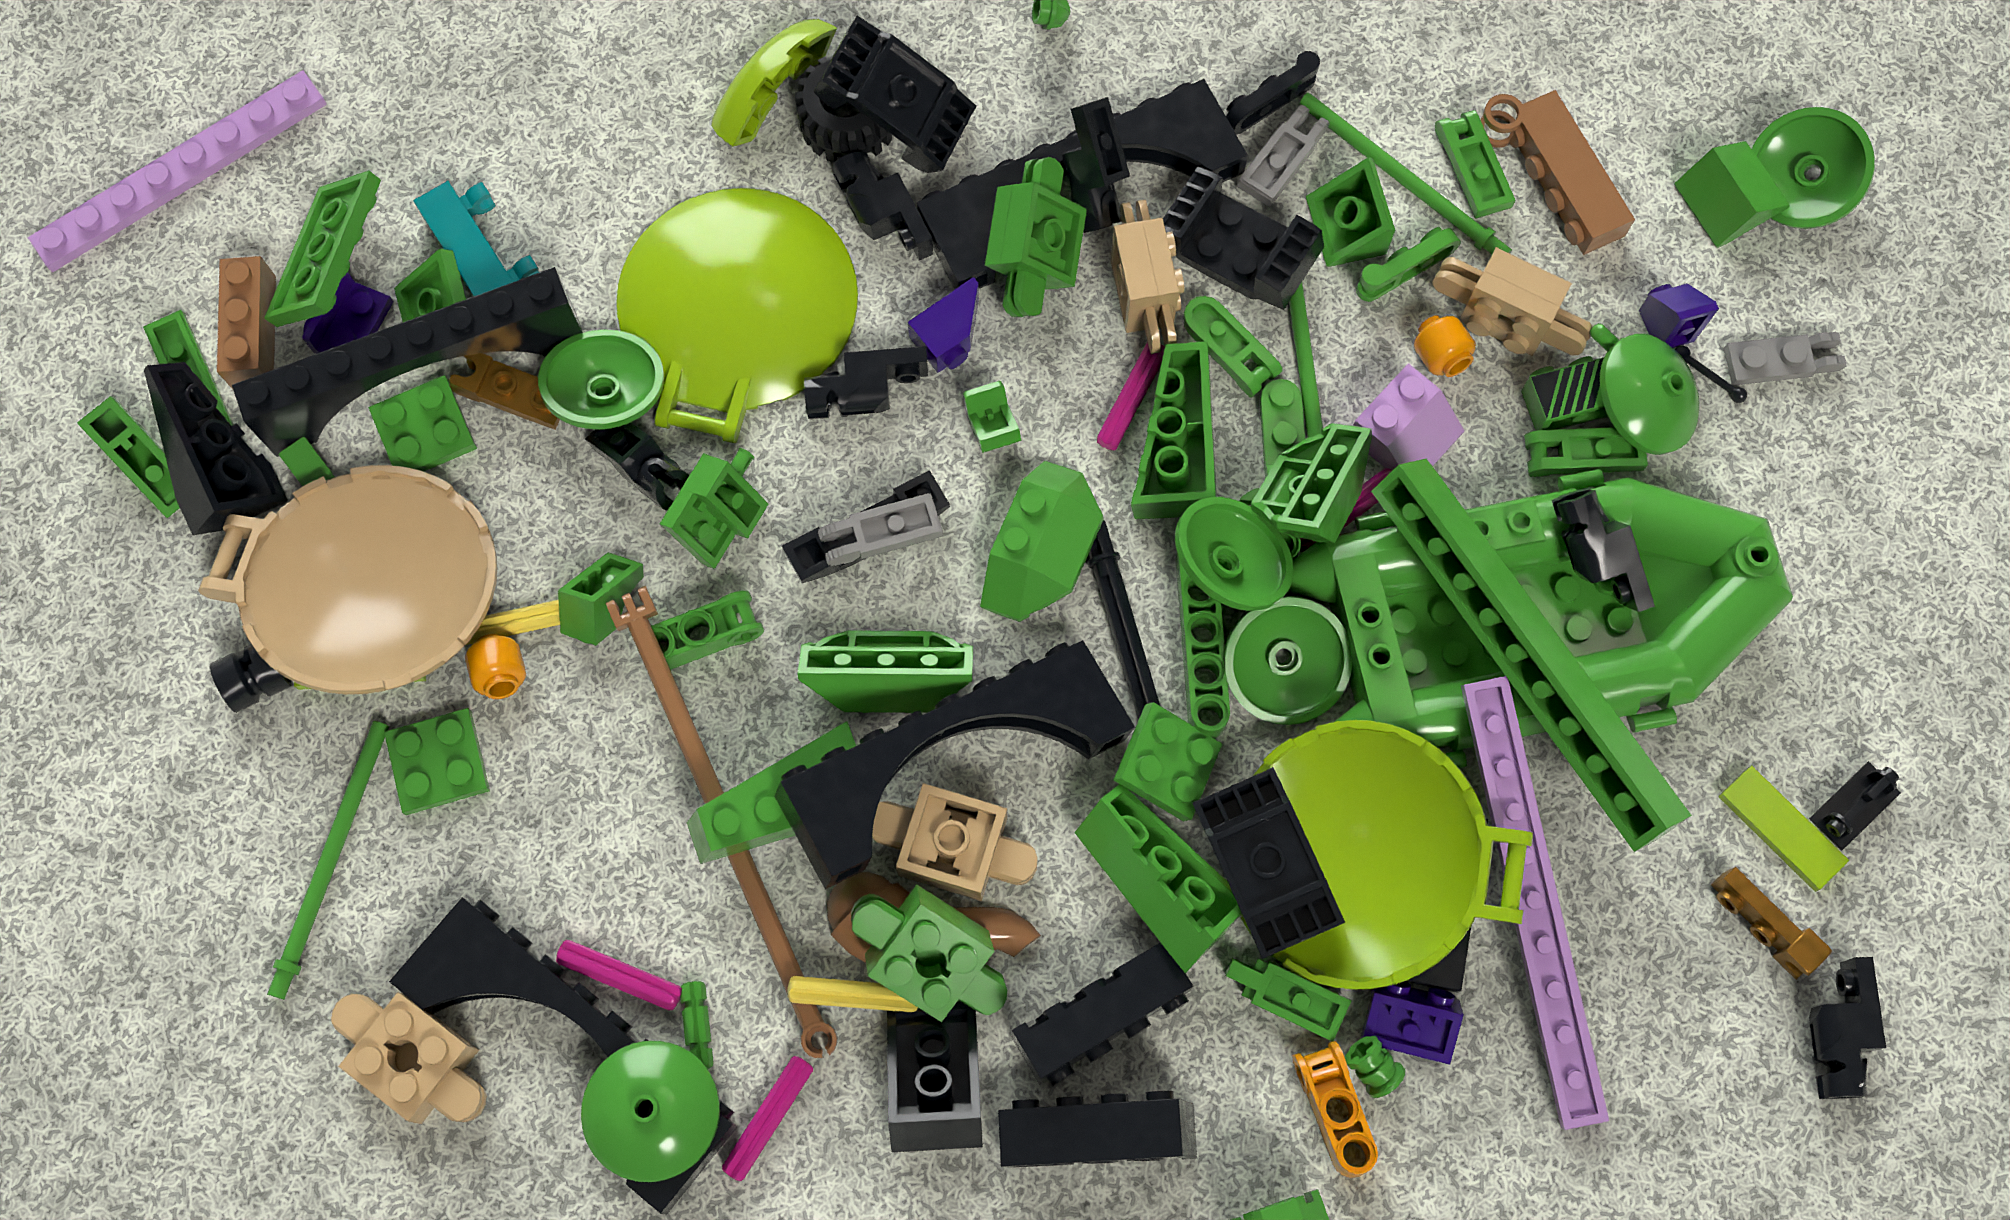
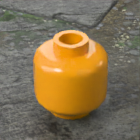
[1414,315,1476,377]
[465,634,526,699]

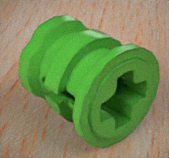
[1345,1036,1405,1098]

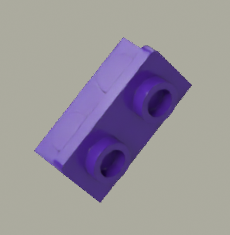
[302,272,394,354]
[1361,981,1464,1065]

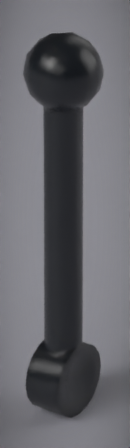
[1675,345,1747,403]

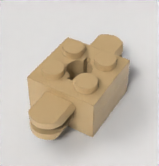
[1111,199,1184,354]
[1433,247,1592,356]
[872,783,1037,901]
[331,992,487,1124]

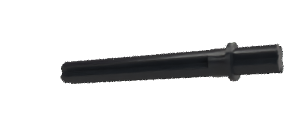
[1087,520,1160,720]

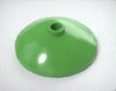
[1752,107,1875,229]
[538,329,664,429]
[1600,334,1700,455]
[1175,497,1294,611]
[1224,596,1353,725]
[581,1041,720,1182]

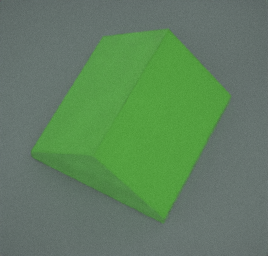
[1674,141,1790,248]
[1306,157,1395,267]

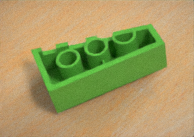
[1131,341,1217,519]
[686,721,856,864]
[1074,784,1242,974]

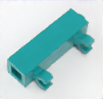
[413,181,540,297]

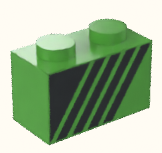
[1521,356,1609,431]

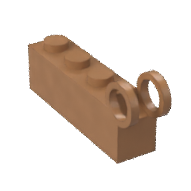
[1480,90,1635,255]

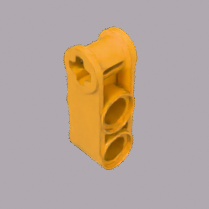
[1292,1040,1378,1178]

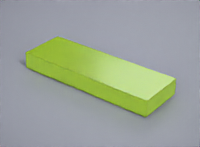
[1718,765,1850,892]

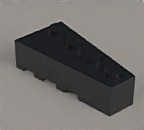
[998,1091,1197,1168]

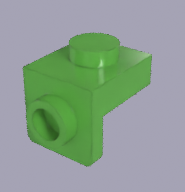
[963,381,1022,453]

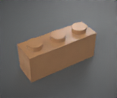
[217,256,276,389]

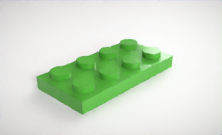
[264,170,381,327]

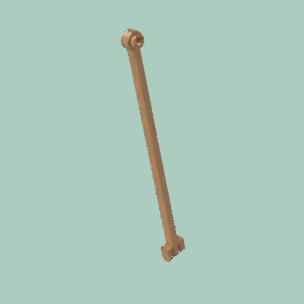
[606,586,838,1058]

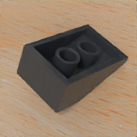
[887,1002,983,1152]

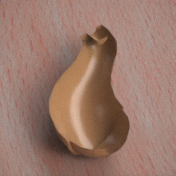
[827,871,1041,966]

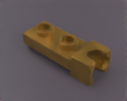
[449,353,560,430]
[1711,866,1832,980]

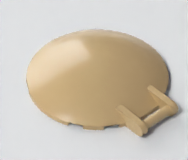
[198,465,497,695]

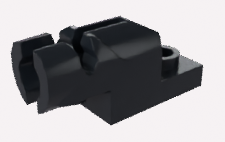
[1061,97,1130,233]
[832,151,933,261]
[804,346,928,419]
[585,422,689,511]
[1552,488,1655,612]
[1809,957,1886,1099]

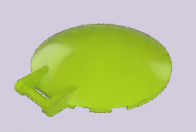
[616,188,858,444]
[1240,720,1533,989]

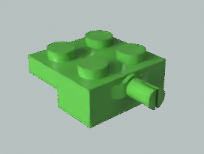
[660,448,769,569]

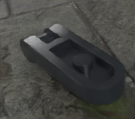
[1226,51,1320,135]

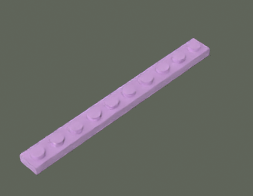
[1461,676,1609,1130]

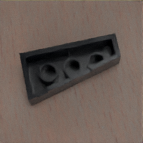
[1012,942,1194,1087]

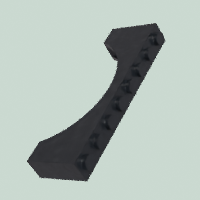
[917,79,1248,290]
[232,267,583,457]
[774,640,1135,890]
[389,897,738,1215]

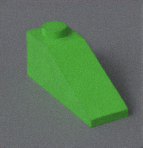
[77,396,180,518]

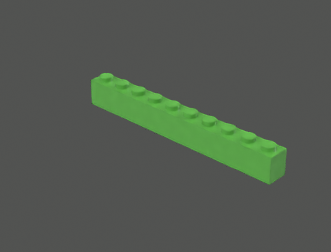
[1371,458,1692,852]

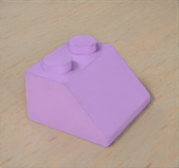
[1353,363,1464,470]

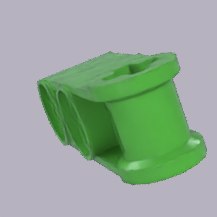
[637,590,764,670]

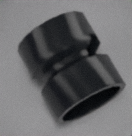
[209,644,293,713]

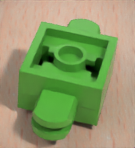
[985,157,1087,317]
[851,884,1008,1022]

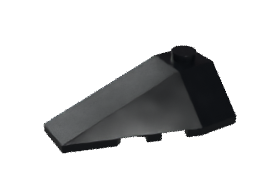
[144,362,288,535]

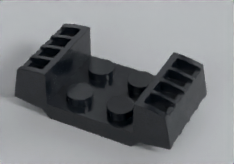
[814,15,977,173]
[1163,167,1324,310]
[1193,767,1345,959]

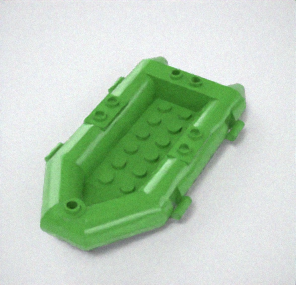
[1288,469,1793,768]

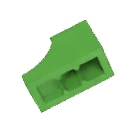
[558,552,644,646]

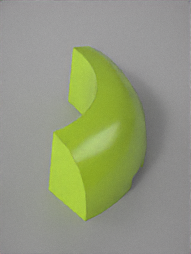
[711,19,837,147]

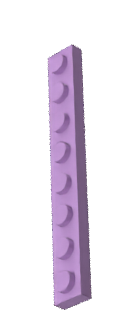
[27,70,327,273]

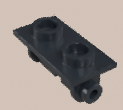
[1809,761,1901,851]

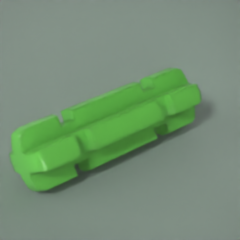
[681,981,714,1069]

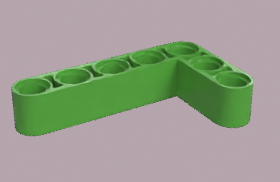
[1175,528,1301,739]

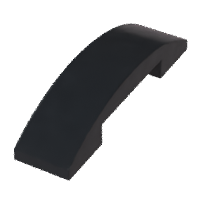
[782,470,950,583]

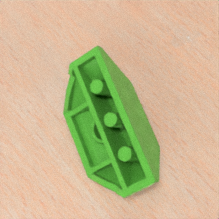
[1251,423,1372,543]
[980,460,1104,622]
[797,630,973,713]

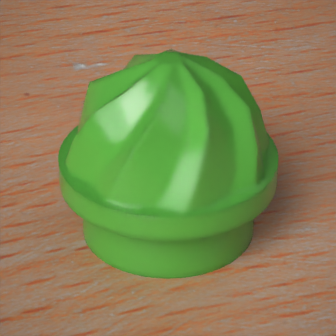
[1032,0,1071,30]

